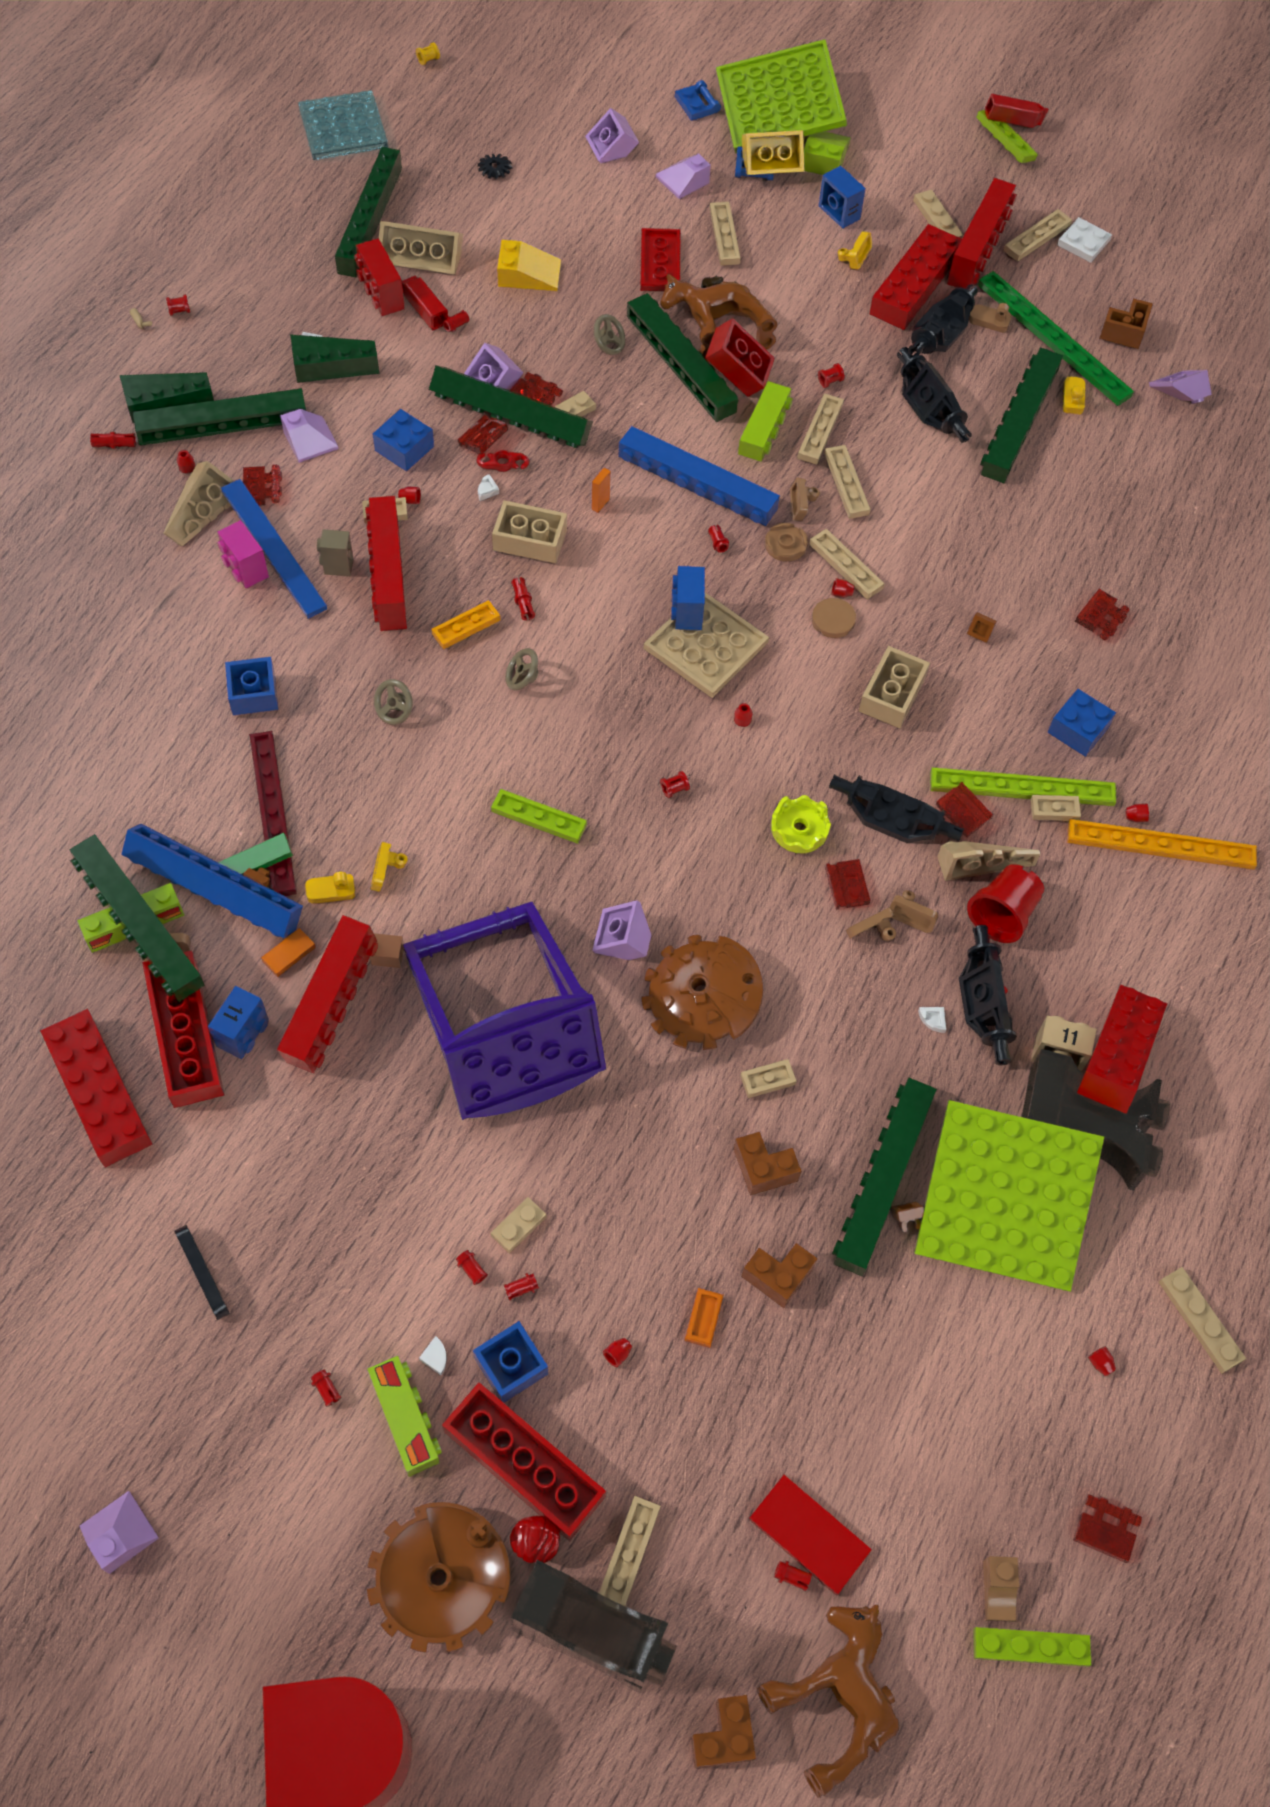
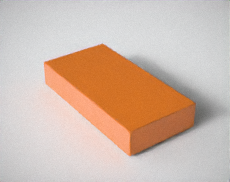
[592,468,611,513]
[261,928,316,977]
[685,1288,724,1348]

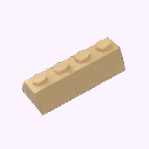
[379,221,463,274]

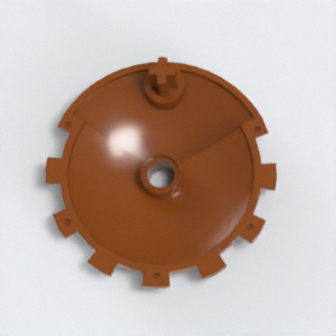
[642,935,764,1050]
[367,1502,510,1653]

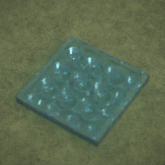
[298,90,388,160]

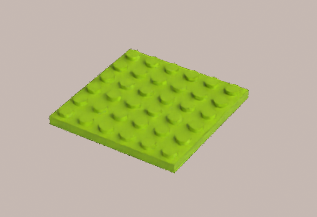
[716,39,847,154]
[914,1100,1104,1292]

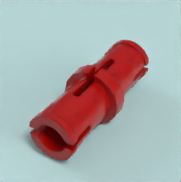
[90,432,136,449]
[511,577,535,621]

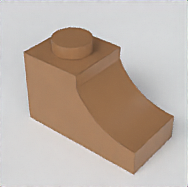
[983,1556,1019,1622]

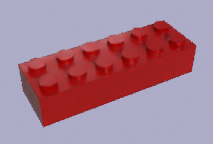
[947,177,1017,290]
[869,224,962,330]
[365,496,407,631]
[277,915,378,1074]
[142,950,225,1108]
[1077,984,1168,1114]
[40,1008,153,1168]
[442,1382,606,1542]

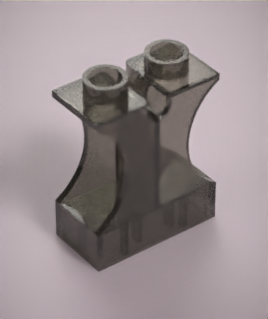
[1021,1049,1170,1191]
[511,1560,677,1693]

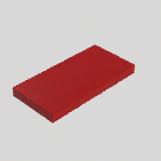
[640,228,681,292]
[749,1475,872,1596]

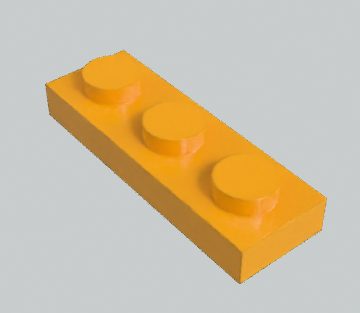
[431,600,501,650]

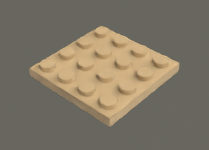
[643,593,769,698]

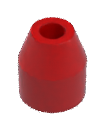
[176,450,196,474]
[398,486,421,504]
[831,578,855,598]
[734,703,753,727]
[1125,803,1149,822]
[603,1338,632,1368]
[1088,1346,1116,1376]

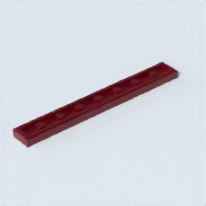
[249,731,297,896]

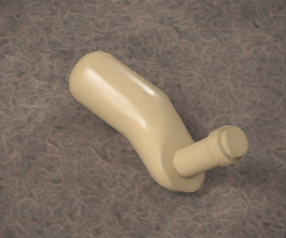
[130,308,152,329]

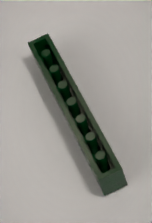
[335,147,402,278]
[627,293,739,422]
[980,347,1063,484]
[428,365,593,448]
[133,388,306,446]
[69,834,205,1002]
[832,1077,937,1277]

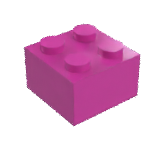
[217,520,269,589]

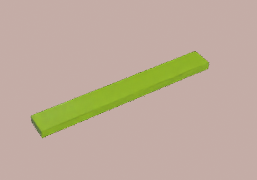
[930,767,1116,806]

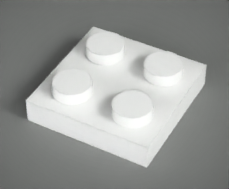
[1057,217,1112,263]

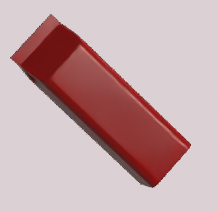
[985,93,1049,128]
[402,275,448,331]

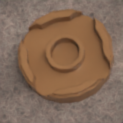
[765,523,808,562]
[812,598,856,638]

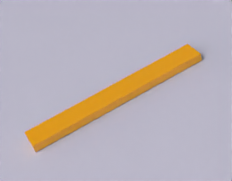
[1067,819,1257,870]

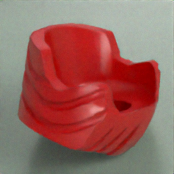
[510,1516,560,1564]

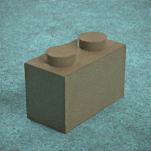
[317,529,354,577]

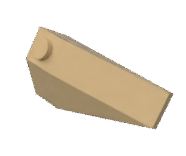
[163,461,234,546]
[937,841,1040,881]

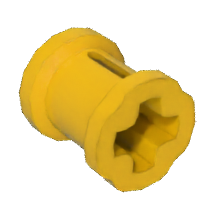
[416,42,440,65]

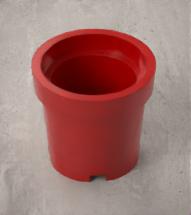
[967,864,1045,943]

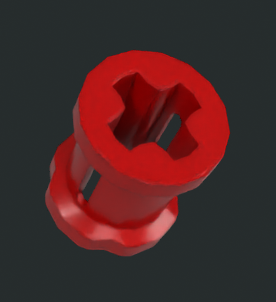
[166,294,190,316]
[818,363,845,388]
[660,771,690,799]

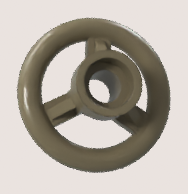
[594,314,625,355]
[505,648,539,691]
[374,679,413,725]

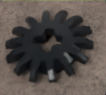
[478,153,512,179]

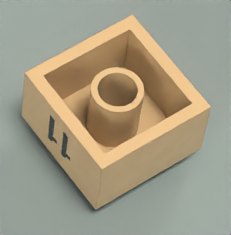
[1031,1015,1097,1075]

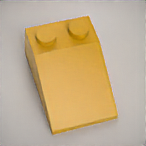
[497,240,561,291]

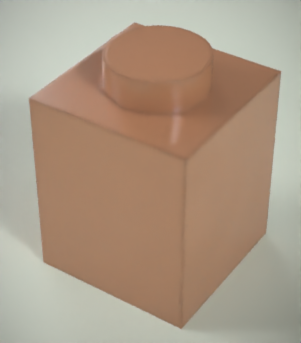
[370,933,404,968]

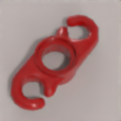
[476,450,529,472]

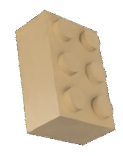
[492,500,567,564]
[859,646,930,728]

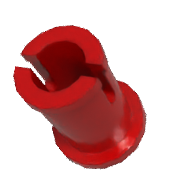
[443,310,470,332]
[708,525,729,553]
[456,1250,488,1285]
[504,1273,539,1301]
[311,1369,342,1407]
[774,1560,812,1592]

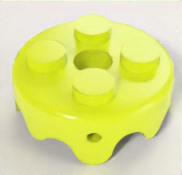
[771,795,831,853]

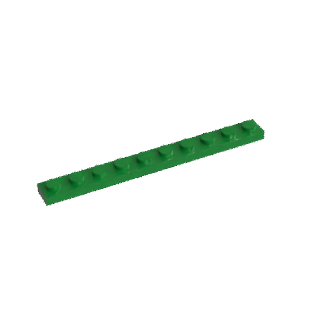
[978,271,1134,406]

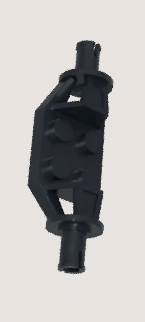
[908,284,978,357]
[897,347,972,443]
[829,774,965,843]
[959,925,1017,1066]

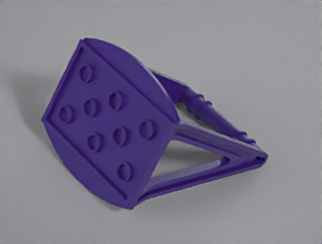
[403,901,607,1120]

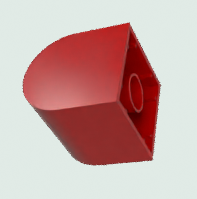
[262,1677,412,1807]

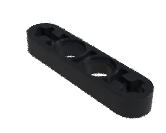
[174,1225,230,1320]

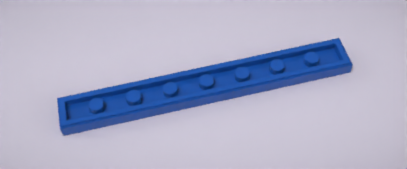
[221,479,327,619]

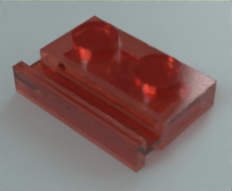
[457,415,509,455]
[936,782,993,838]
[825,859,871,910]

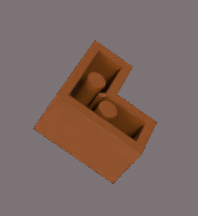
[1099,298,1153,349]
[733,1132,802,1196]
[741,1243,818,1308]
[691,1695,756,1769]

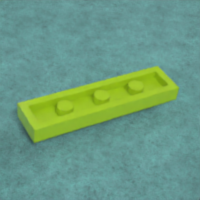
[976,110,1038,163]
[491,789,587,844]
[973,1627,1091,1667]

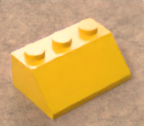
[742,130,804,175]

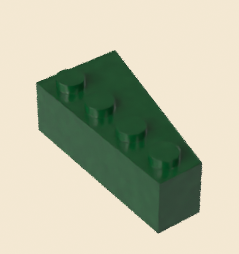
[290,334,380,383]
[119,372,214,423]

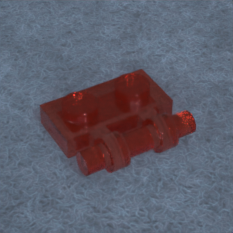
[509,372,563,406]
[243,464,282,506]
[1075,589,1129,640]
[1073,1494,1142,1563]

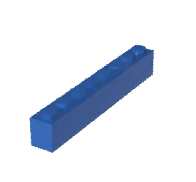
[618,426,780,526]
[121,824,303,938]

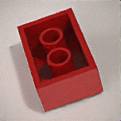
[355,238,405,316]
[705,318,775,397]

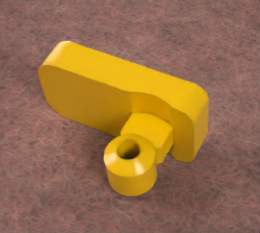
[837,231,872,270]
[1063,377,1085,414]
[370,842,408,892]
[305,871,355,904]

